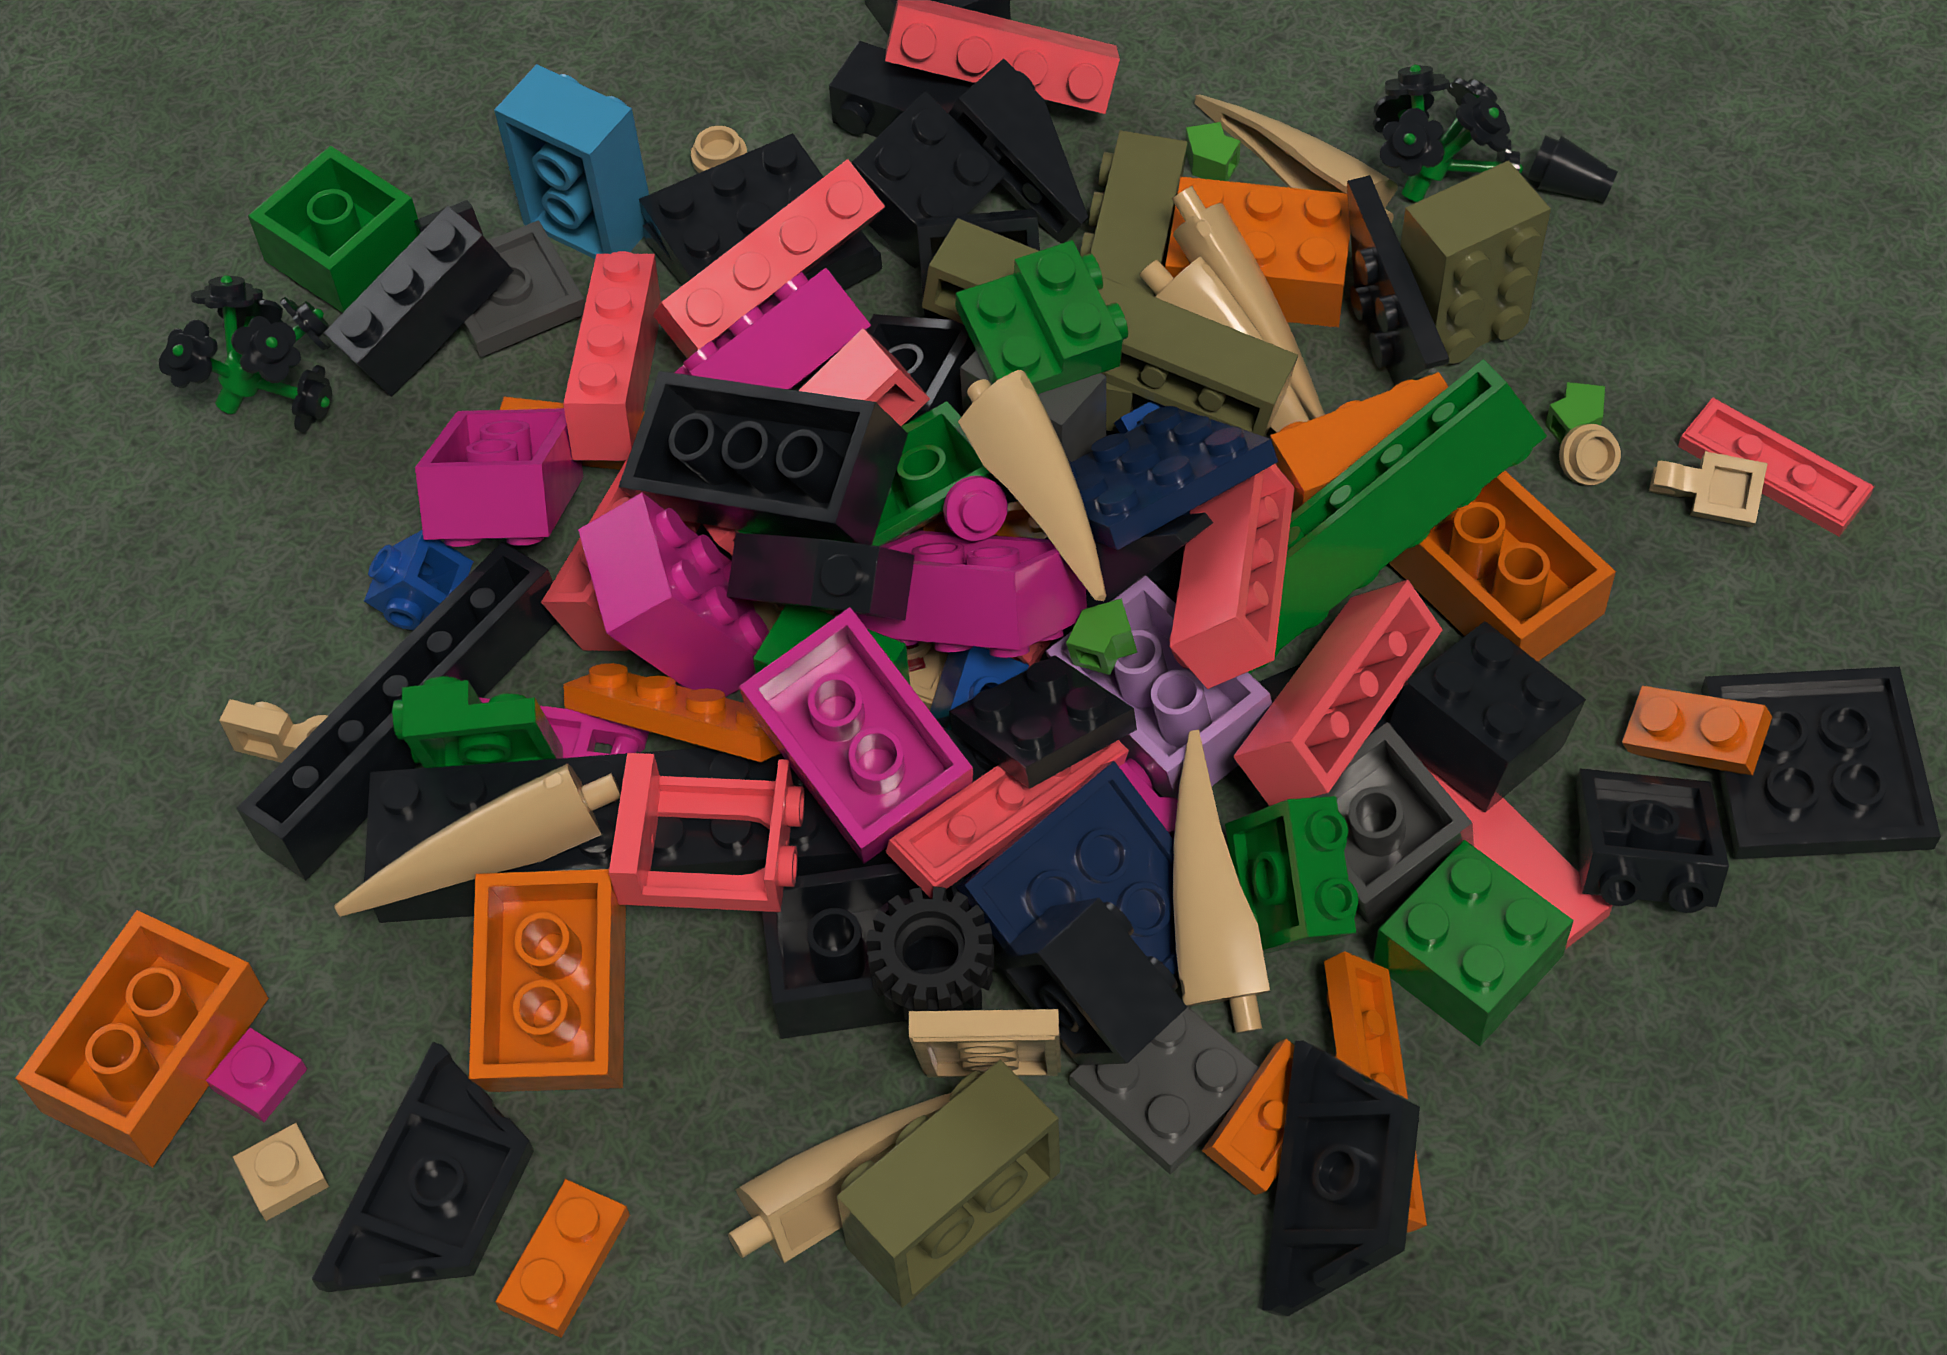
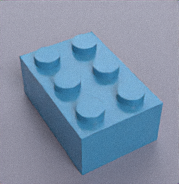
[494,64,649,259]

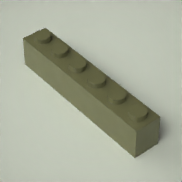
[1080,130,1188,433]
[922,218,1298,437]

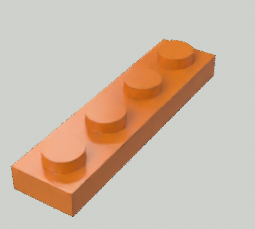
[563,663,780,762]
[1324,951,1427,1233]

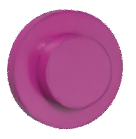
[943,476,1008,541]

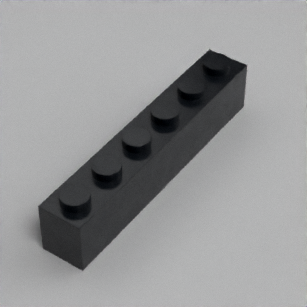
[236,542,557,881]

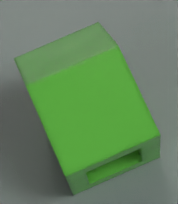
[1185,122,1241,181]
[1546,382,1605,444]
[1066,598,1138,675]

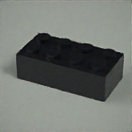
[618,371,908,545]

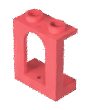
[609,753,804,912]

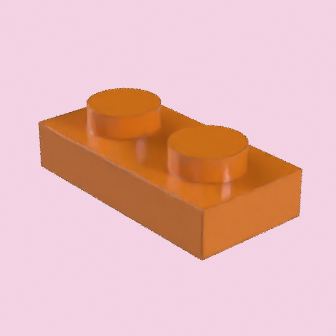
[1622,686,1772,776]
[1202,1038,1295,1195]
[495,1179,630,1338]

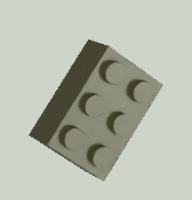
[1400,160,1551,364]
[836,1059,1060,1308]

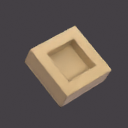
[233,1123,329,1221]

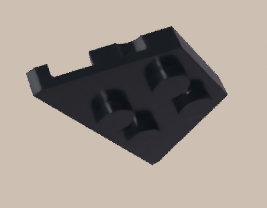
[1347,175,1449,386]
[1262,1040,1420,1317]
[312,1042,534,1292]

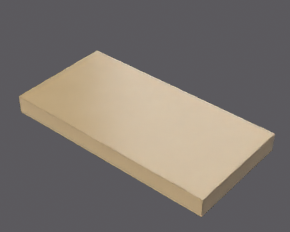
[909,1009,1061,1077]

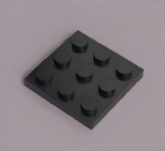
[639,133,874,283]
[1701,666,1941,859]

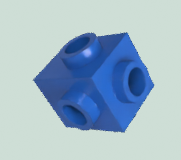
[364,530,474,630]

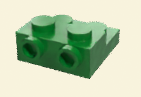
[955,240,1128,394]
[392,676,563,768]
[1225,796,1358,954]

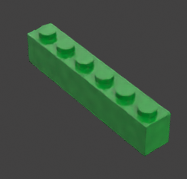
[1248,359,1547,674]

